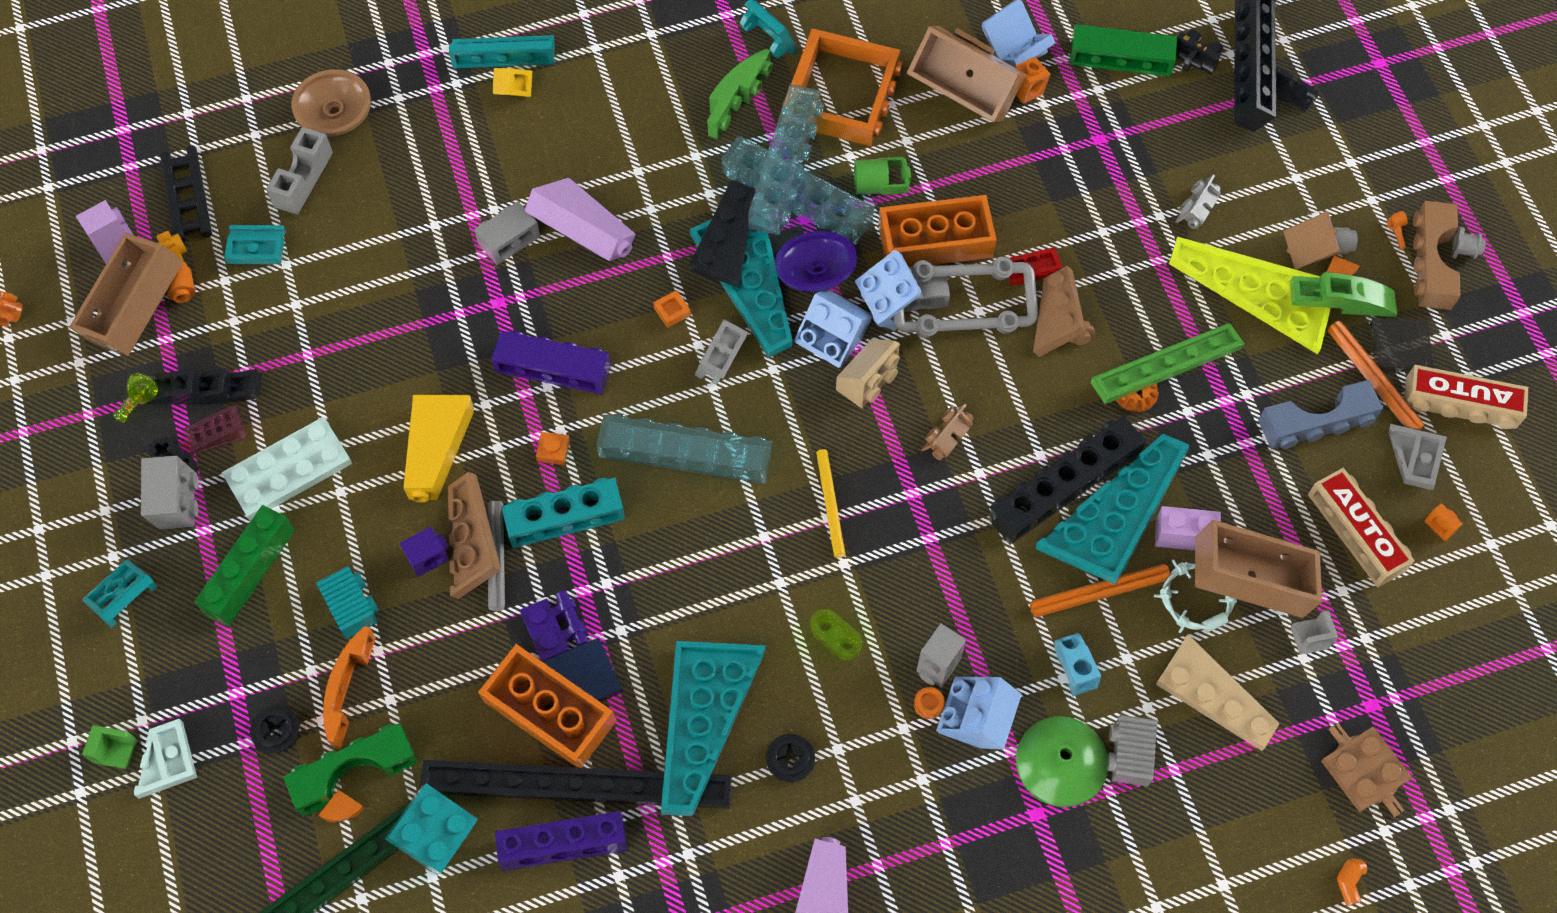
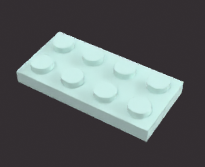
[222,417,352,521]

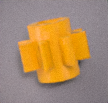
[157,231,188,261]

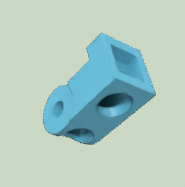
[1054,633,1101,696]

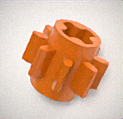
[0,291,22,327]

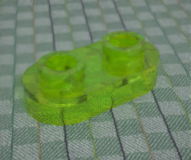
[810,609,862,660]

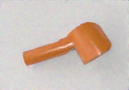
[1387,211,1408,250]

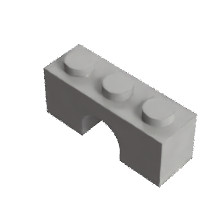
[266,127,333,215]

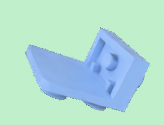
[982,0,1055,67]
[855,251,921,331]

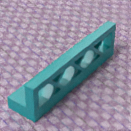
[449,35,555,68]

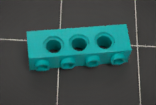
[502,478,625,548]

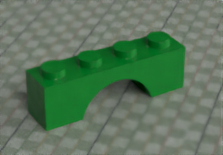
[283,723,419,817]

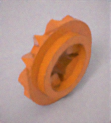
[1116,384,1159,412]

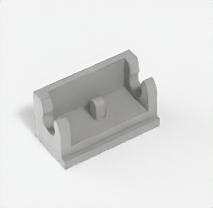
[695,320,748,384]

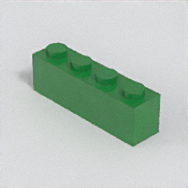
[1069,24,1177,77]
[194,504,295,627]

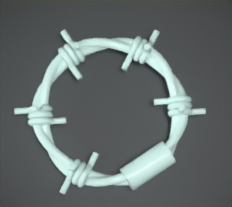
[1154,560,1237,633]

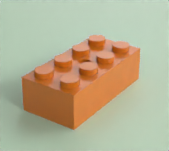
[878,195,997,267]
[478,644,617,768]

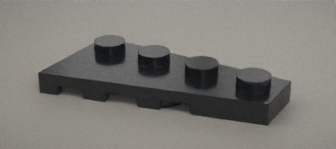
[689,180,756,288]

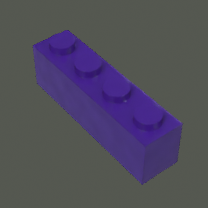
[492,330,611,395]

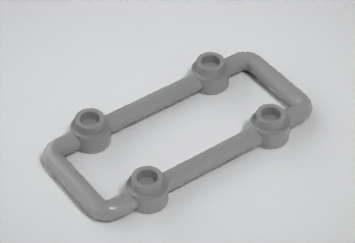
[893,257,1038,338]

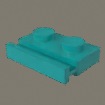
[224,225,286,264]

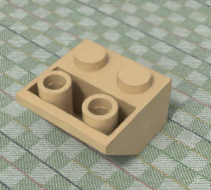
[836,339,900,408]

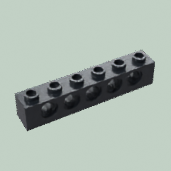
[1234,0,1276,132]
[988,416,1146,545]

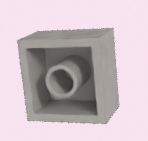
[141,456,199,529]

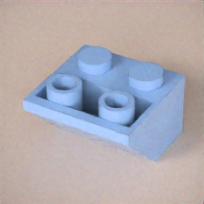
[793,289,873,368]
[936,677,1022,750]

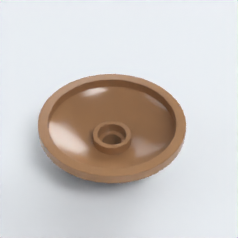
[291,69,371,137]

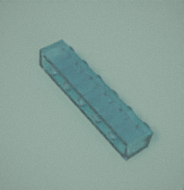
[596,414,772,484]

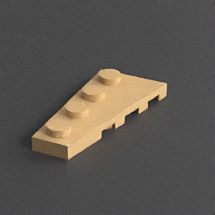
[1156,634,1280,751]

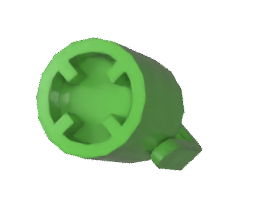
[854,157,912,195]

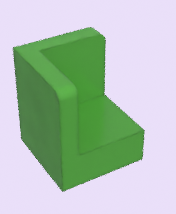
[82,725,138,769]

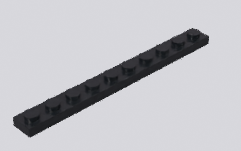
[419,760,732,809]

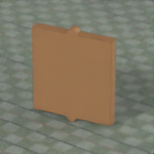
[1283,211,1340,271]

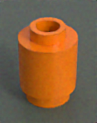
[166,262,195,303]

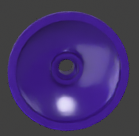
[775,231,857,292]

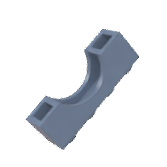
[1258,380,1383,450]

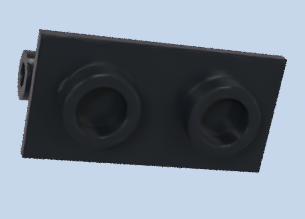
[1276,66,1319,112]

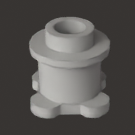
[1451,227,1486,259]

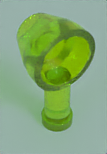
[113,372,158,423]

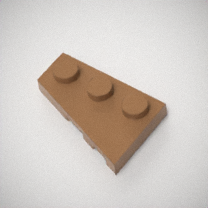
[1033,266,1086,357]

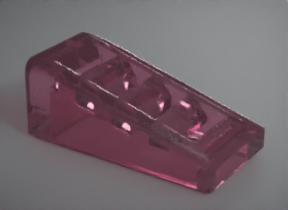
[184,405,247,455]

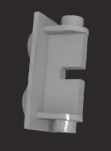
[1175,175,1221,229]

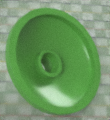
[1016,716,1108,807]

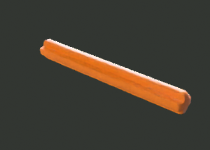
[1328,321,1424,430]
[1030,564,1171,617]

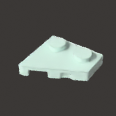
[134,719,197,799]

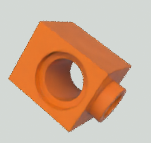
[1015,57,1051,104]

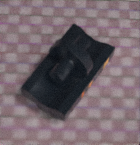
[1176,29,1223,75]

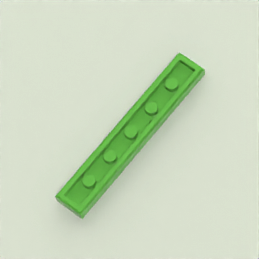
[1090,323,1245,404]

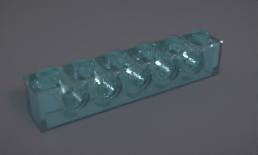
[748,84,824,235]
[722,135,874,244]

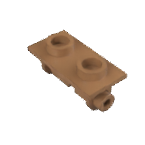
[921,404,974,460]

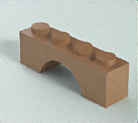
[1413,201,1460,310]

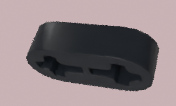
[149,438,198,474]

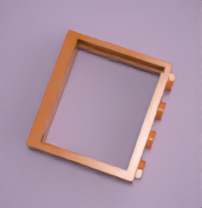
[782,28,903,146]

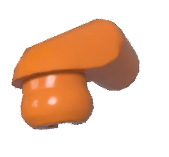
[1337,858,1367,906]

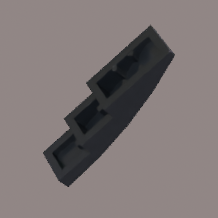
[142,368,262,405]

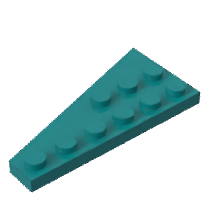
[690,196,792,358]
[1036,434,1189,585]
[661,641,766,816]

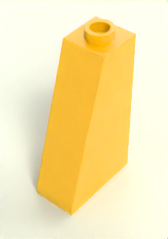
[403,395,474,502]

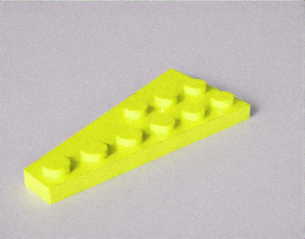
[1169,237,1331,354]

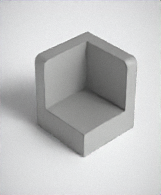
[1290,610,1338,655]

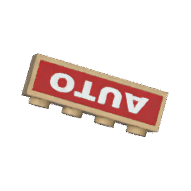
[1404,365,1528,429]
[1308,467,1415,588]

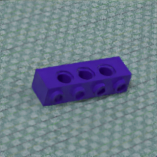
[495,811,628,871]

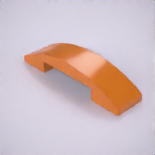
[323,626,376,750]

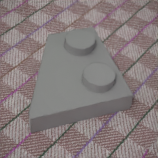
[1388,424,1447,490]

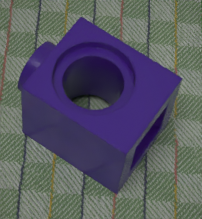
[399,526,449,577]

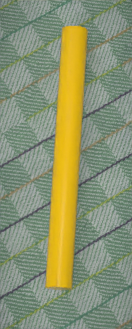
[816,449,846,558]

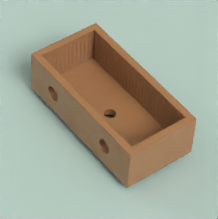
[907,26,1027,123]
[69,233,184,356]
[1195,520,1322,618]

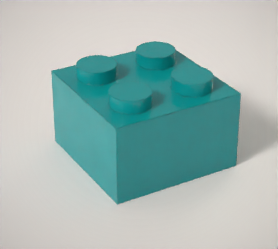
[385,783,478,874]

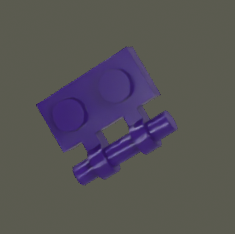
[520,590,589,663]

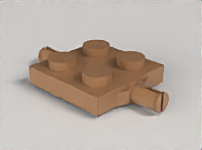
[1321,723,1413,817]

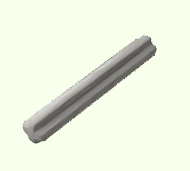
[487,501,505,611]

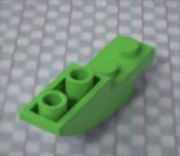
[707,49,773,139]
[1290,272,1397,317]

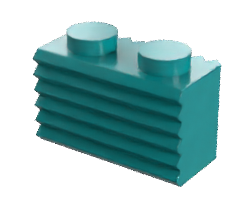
[316,566,379,639]

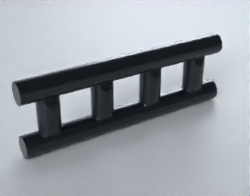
[160,146,212,243]

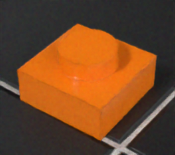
[653,290,691,328]
[536,432,570,465]
[1424,503,1463,542]

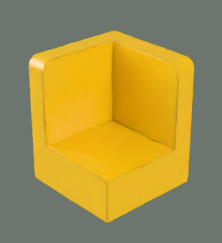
[493,68,532,97]

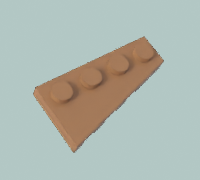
[448,472,501,599]

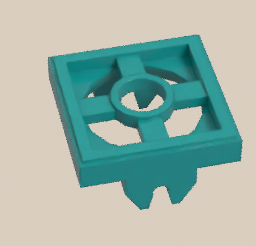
[740,0,798,58]
[82,559,157,628]

